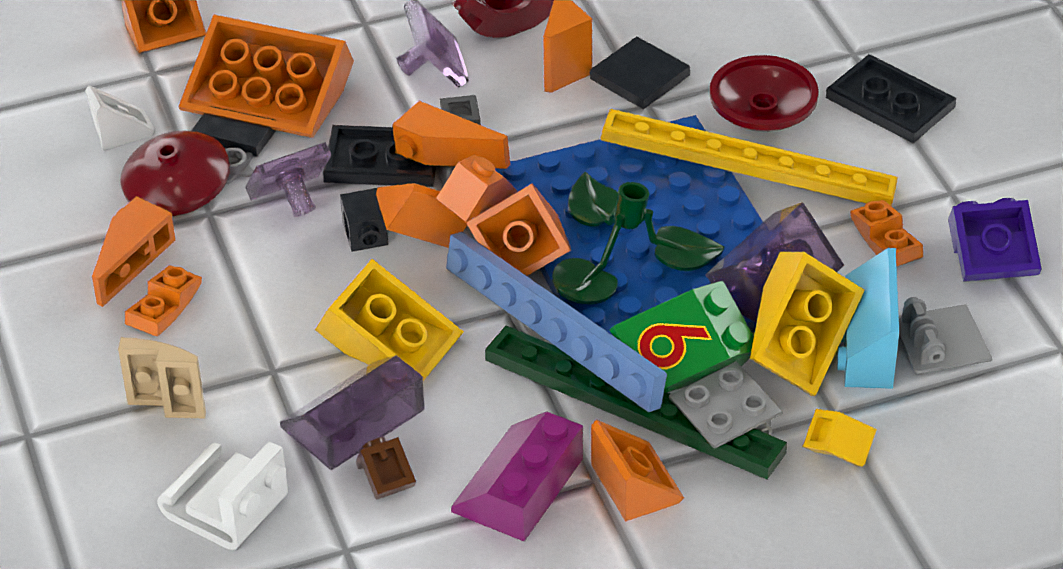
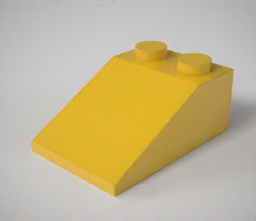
[750,252,865,396]
[315,259,464,386]

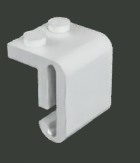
[157,441,288,550]

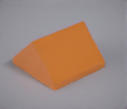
[121,0,206,53]
[543,0,592,93]
[376,183,471,248]
[466,183,571,276]
[591,419,684,522]

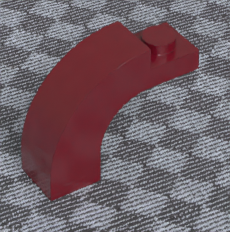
[452,0,554,38]

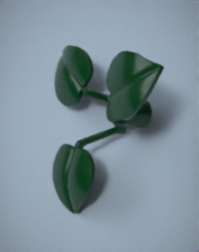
[552,172,724,304]

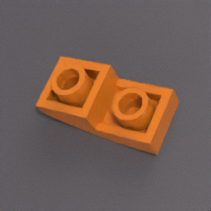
[850,200,923,266]
[125,265,202,337]

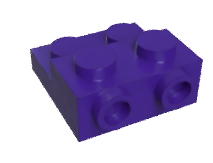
[948,198,1042,282]

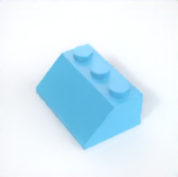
[837,248,899,389]

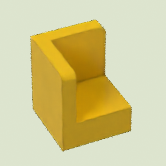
[803,409,877,467]

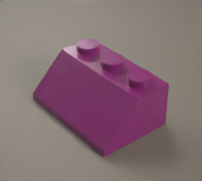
[451,411,583,542]

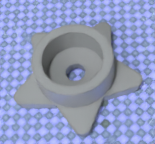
[225,148,254,184]

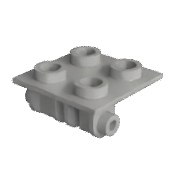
[899,297,992,374]
[669,361,783,449]

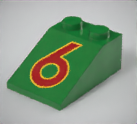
[609,281,754,394]

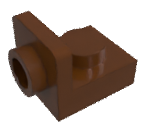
[355,437,416,500]

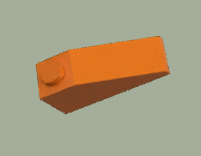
[392,101,510,169]
[436,154,517,221]
[92,196,176,307]

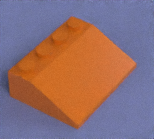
[178,14,354,138]

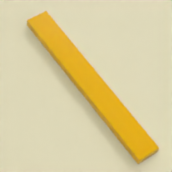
[601,109,898,206]

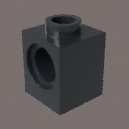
[340,188,388,252]

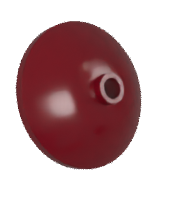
[709,55,819,132]
[120,131,230,216]

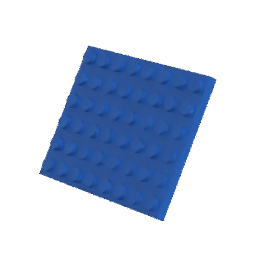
[495,115,782,335]

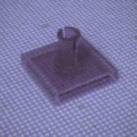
[396,0,469,88]
[245,142,331,217]

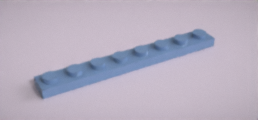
[446,232,667,412]

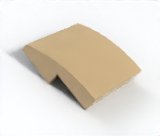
[118,337,206,419]

